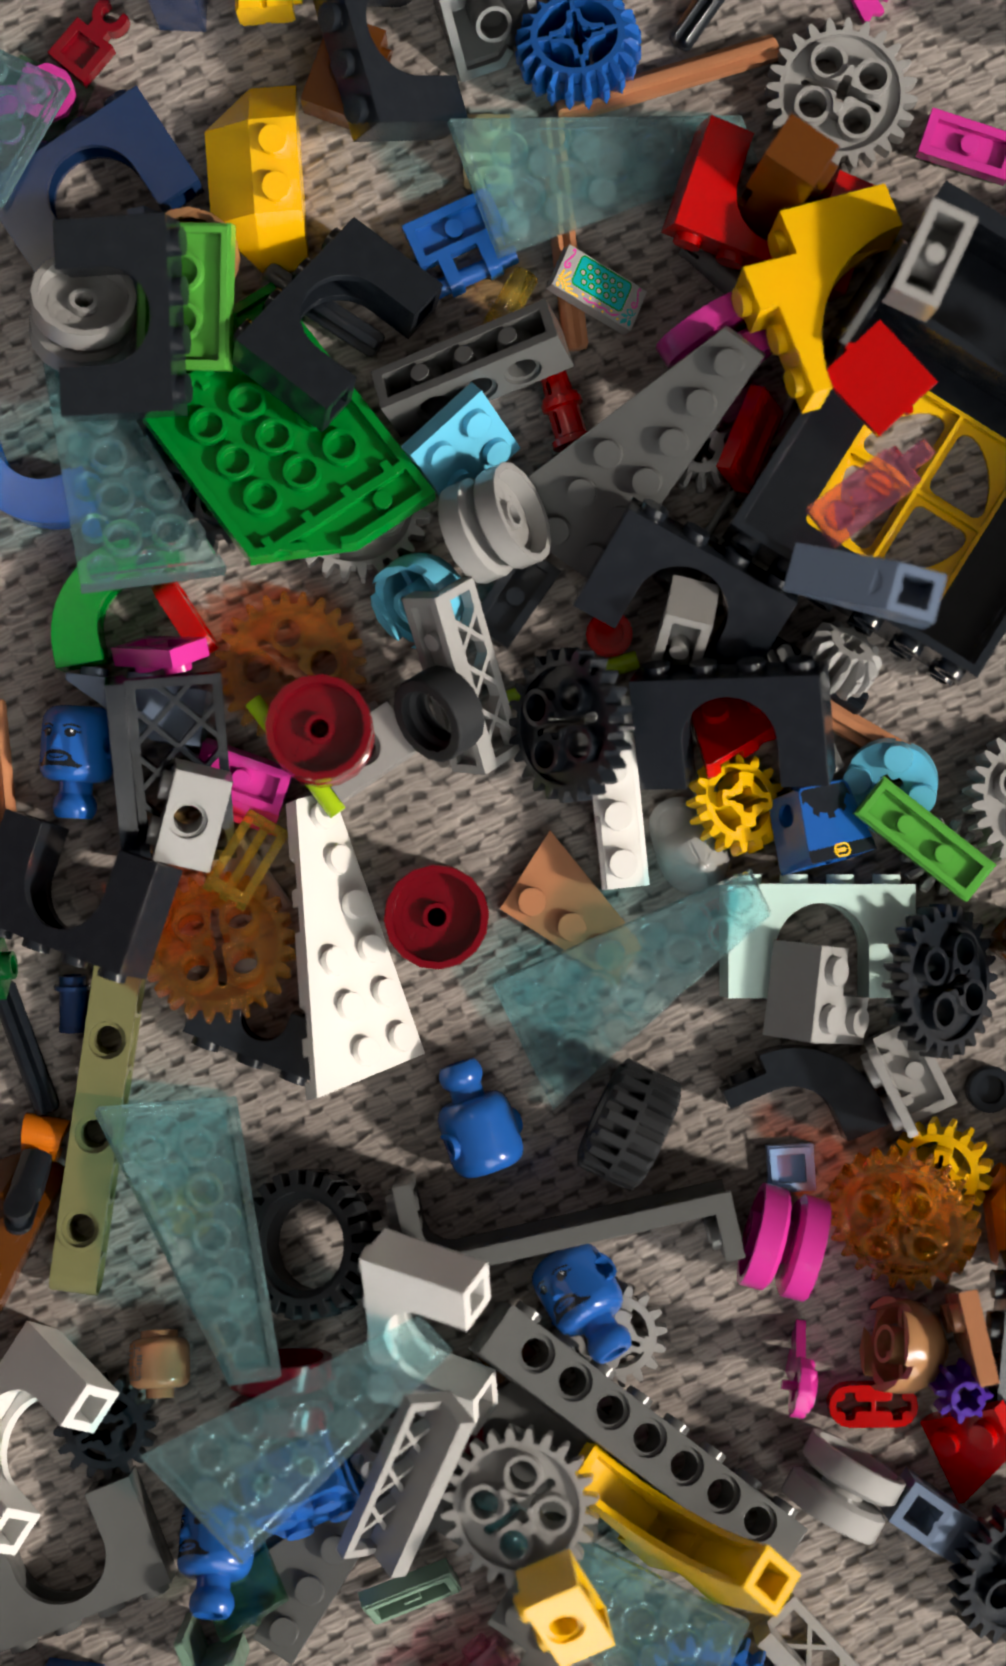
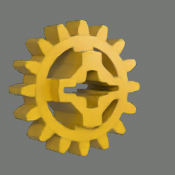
[686,753,784,856]
[888,1116,994,1221]

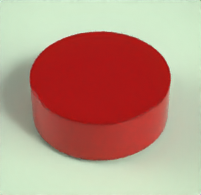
[586,615,633,658]

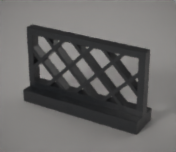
[104,670,237,864]

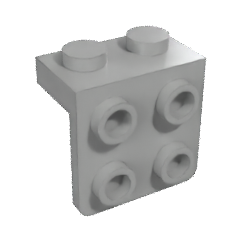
[860,1025,957,1138]

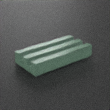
[358,1558,462,1625]

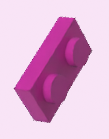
[915,107,1006,186]
[111,636,210,675]

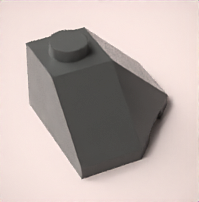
[433,0,538,83]

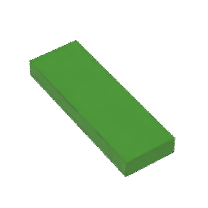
[852,776,996,902]

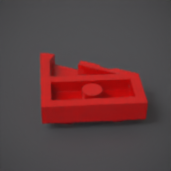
[691,697,777,778]
[920,1400,1006,1504]

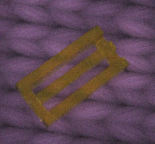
[202,809,288,912]

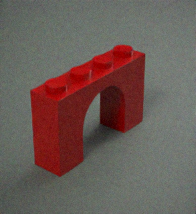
[661,114,876,303]

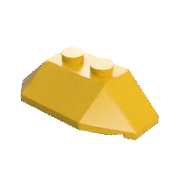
[204,85,309,273]

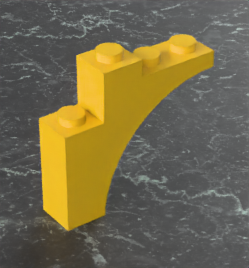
[732,183,903,414]
[577,1443,801,1617]

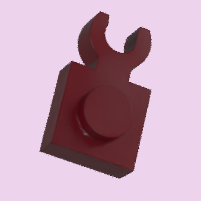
[47,0,131,88]

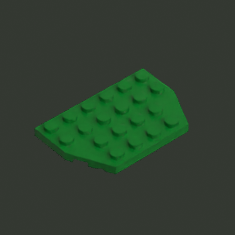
[142,282,436,566]

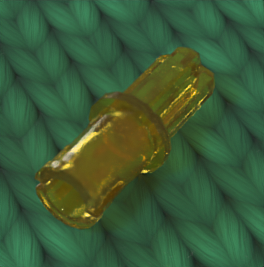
[481,267,538,325]

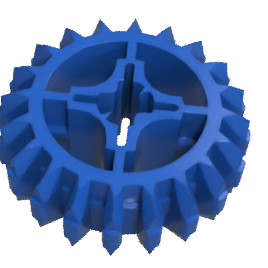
[515,0,642,110]

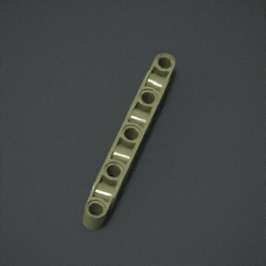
[49,876,146,1296]

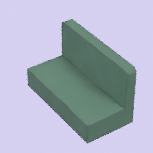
[174,1612,250,1666]

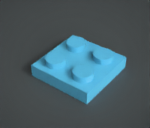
[401,382,521,497]

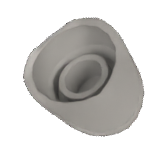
[649,796,730,894]

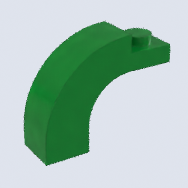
[51,540,188,672]

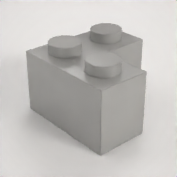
[763,940,869,1045]

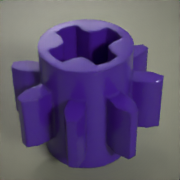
[928,1358,993,1424]

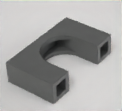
[0,1465,178,1654]

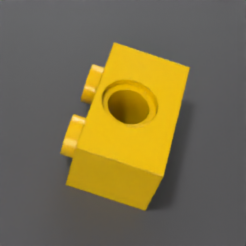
[513,1548,615,1666]

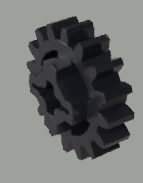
[53,1372,159,1480]

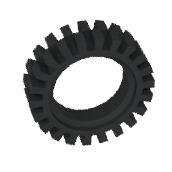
[237,1169,383,1321]

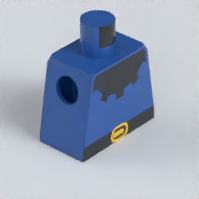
[769,779,877,876]

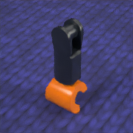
[3,1112,71,1235]

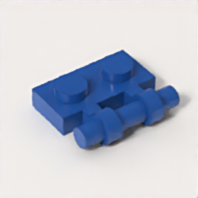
[402,187,520,299]

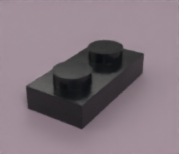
[481,559,561,650]

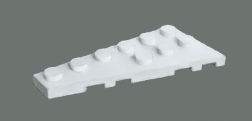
[286,795,425,1101]

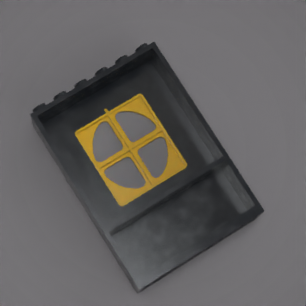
[721,180,1006,687]

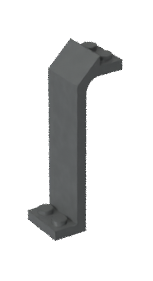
[386,1172,746,1266]

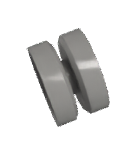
[29,258,137,371]
[438,462,551,584]
[781,1429,906,1545]

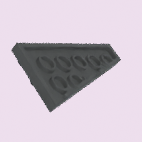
[528,326,766,578]

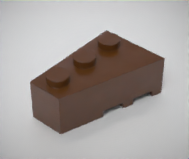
[737,113,840,241]

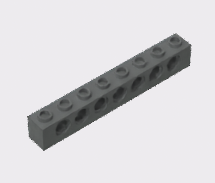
[467,1300,808,1562]

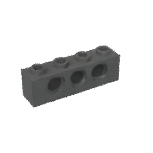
[371,298,574,437]

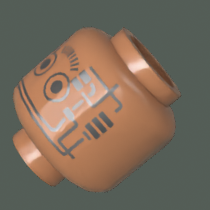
[129,1329,190,1399]

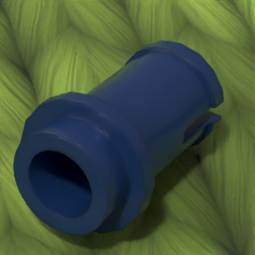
[54,974,91,1034]

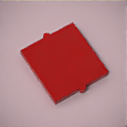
[826,320,938,438]

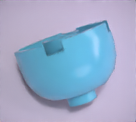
[371,552,465,649]

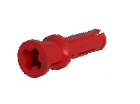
[541,370,588,452]

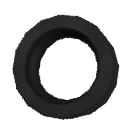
[393,665,485,762]

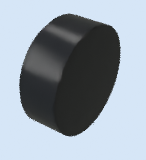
[964,1065,1006,1113]

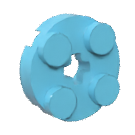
[843,738,939,834]

